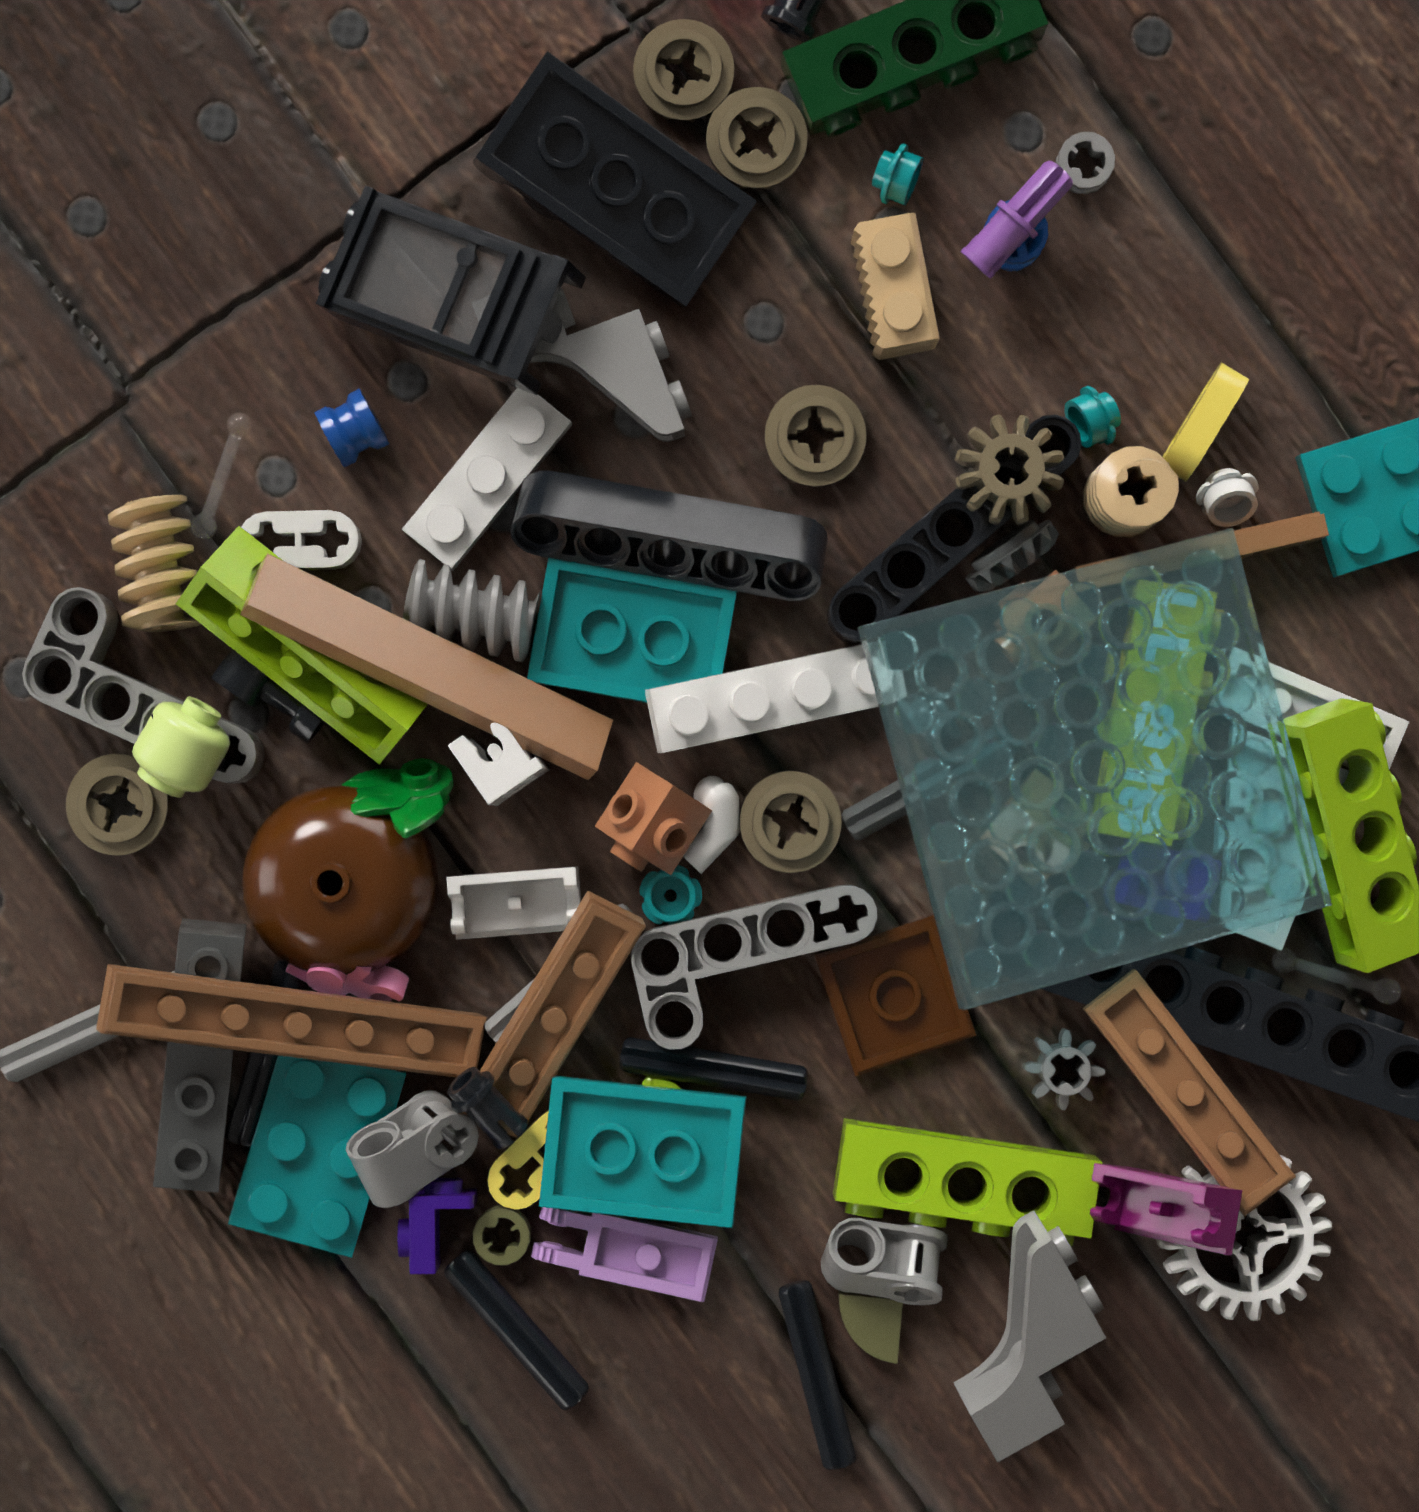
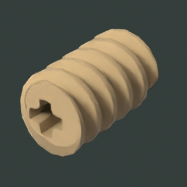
[1083,446,1179,538]
[108,495,202,632]

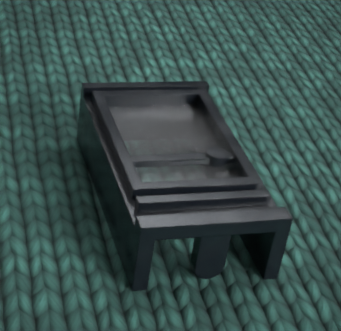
[316,185,586,395]

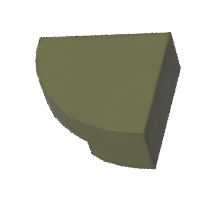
[838,1291,903,1364]

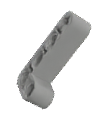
[22,587,265,784]
[631,885,877,1050]

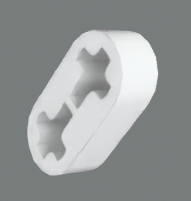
[241,510,362,571]

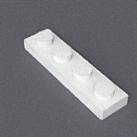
[645,638,907,753]

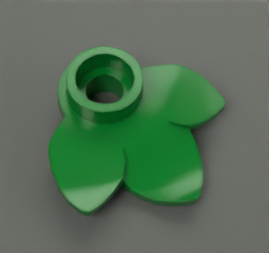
[342,758,454,838]

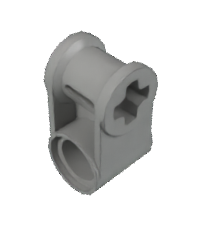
[346,1091,479,1208]
[821,1218,948,1305]

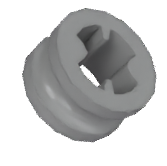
[1056,132,1115,194]

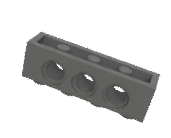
[153,918,247,1193]

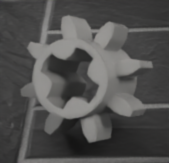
[1022,1028,1105,1110]

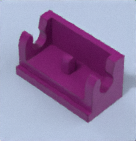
[1090,1163,1243,1255]

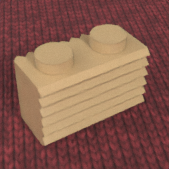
[851,213,940,360]

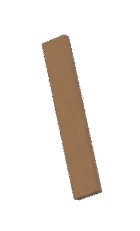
[240,554,613,780]
[96,964,487,1078]

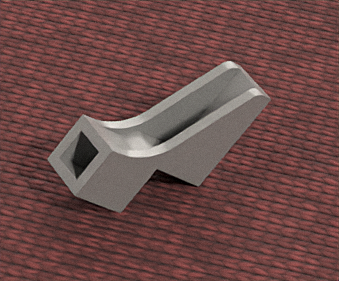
[472,289,692,442]
[953,1210,1106,1462]

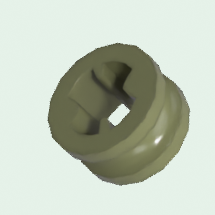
[473,1205,531,1265]

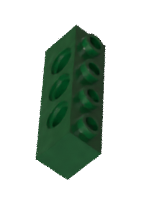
[781,0,1049,137]

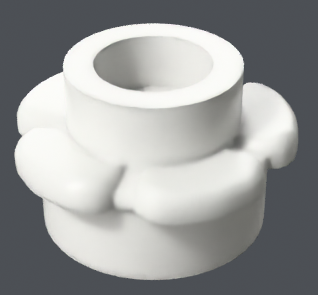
[1196,468,1259,527]

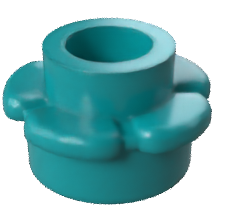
[872,143,924,206]
[1064,386,1121,448]
[639,865,702,925]

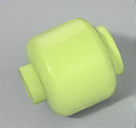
[132,696,230,798]

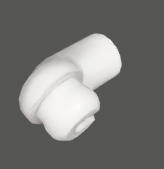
[683,776,740,874]

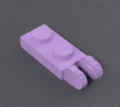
[531,1207,718,1302]

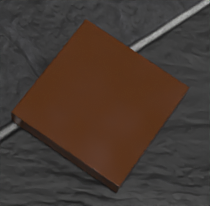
[814,914,976,1076]

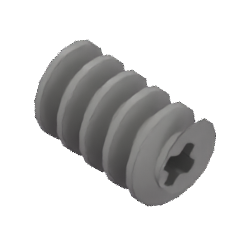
[403,559,542,662]

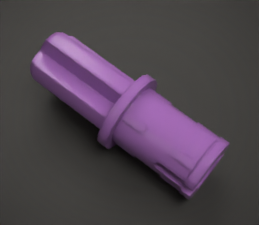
[960,161,1073,279]

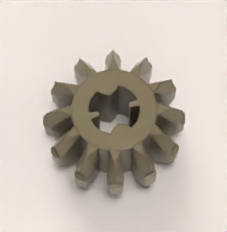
[954,415,1064,525]

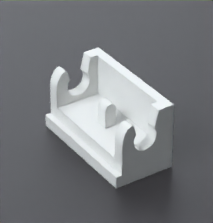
[448,723,549,806]
[446,866,581,940]

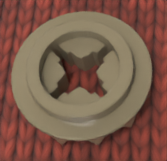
[633,19,734,123]
[706,87,808,190]
[765,385,866,488]
[66,754,170,856]
[740,771,842,873]

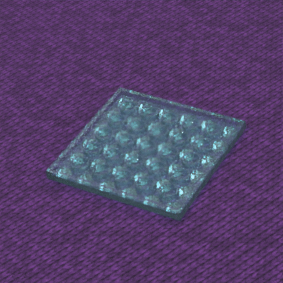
[858,528,1332,1010]

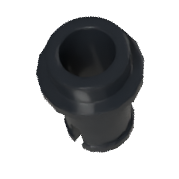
[447,1067,528,1150]

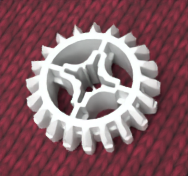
[1156,1155,1332,1321]

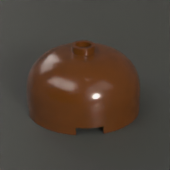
[242,786,438,975]

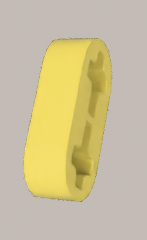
[1162,362,1249,482]
[487,1109,549,1210]

